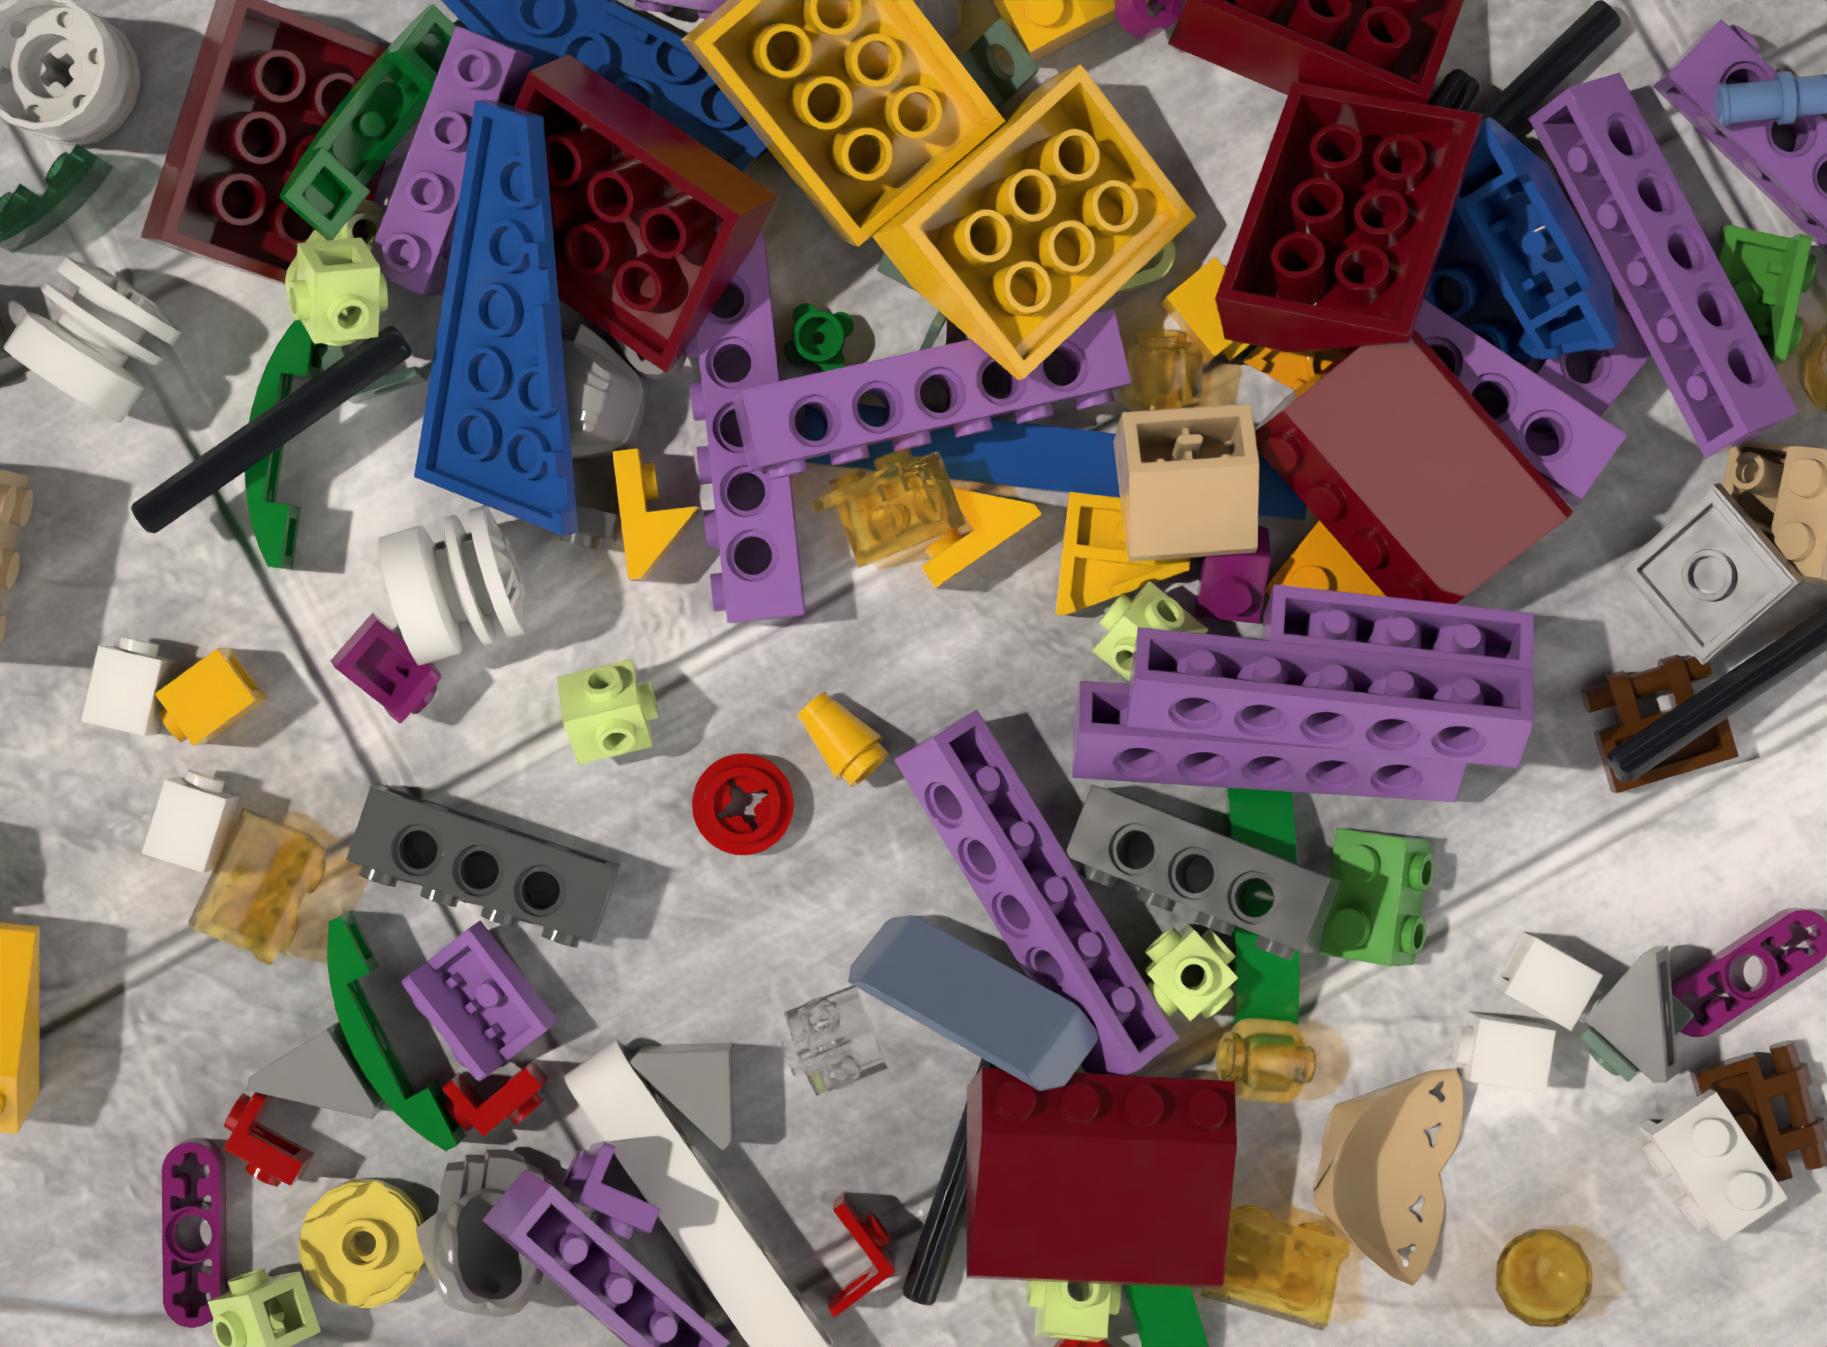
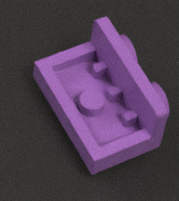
[402,920,558,1082]
[562,1141,661,1240]

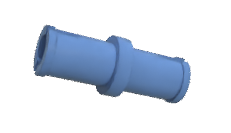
[1715,71,1827,126]

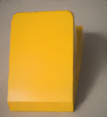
[612,448,701,581]
[921,487,1042,589]

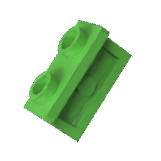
[1715,225,1816,366]
[1320,828,1434,966]

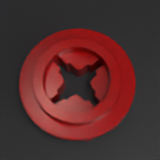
[692,753,794,855]

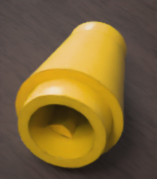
[797,692,889,788]

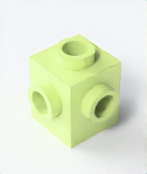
[288,237,388,346]
[1092,581,1209,681]
[557,659,660,765]
[1141,924,1238,1021]
[208,1268,321,1347]
[1026,1281,1121,1342]

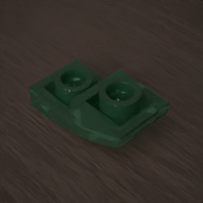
[0,144,114,253]

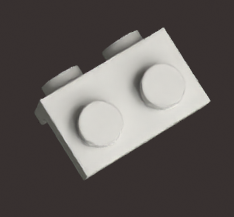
[1639,1089,1788,1242]

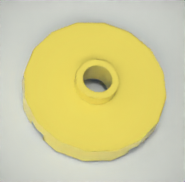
[299,1179,425,1308]

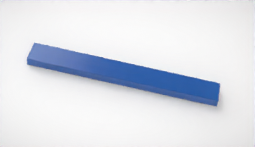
[802,404,1307,520]

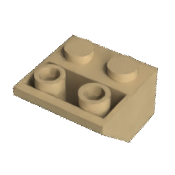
[1113,403,1259,562]
[1723,441,1827,586]

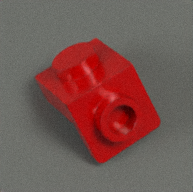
[442,1059,549,1137]
[223,1092,314,1187]

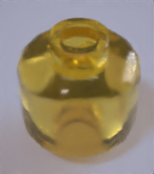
[1120,329,1203,412]
[1216,1018,1316,1104]

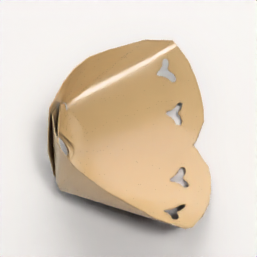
[1313,1068,1464,1286]

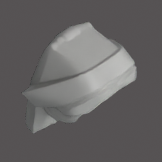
[562,324,648,459]
[416,1149,562,1317]

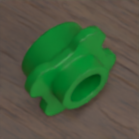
[783,303,854,371]

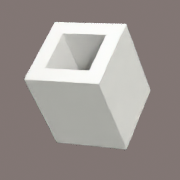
[81,636,176,736]
[141,770,240,873]
[1493,932,1603,1031]
[1452,1011,1556,1094]

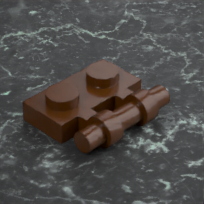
[1581,654,1739,793]
[1689,1040,1827,1182]

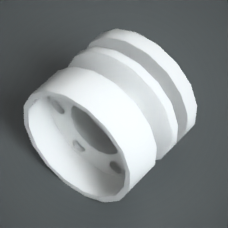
[0,0,141,146]
[3,255,182,423]
[378,505,527,665]

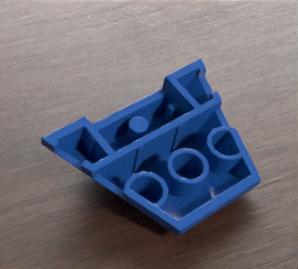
[1424,117,1620,370]

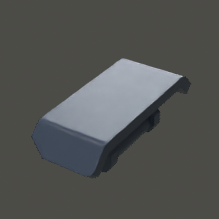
[848,915,1098,1091]

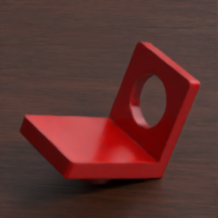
[828,1193,895,1318]

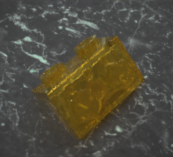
[811,448,966,568]
[188,807,326,965]
[1200,1205,1351,1331]

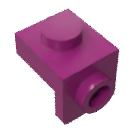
[1195,526,1271,624]
[330,613,441,724]

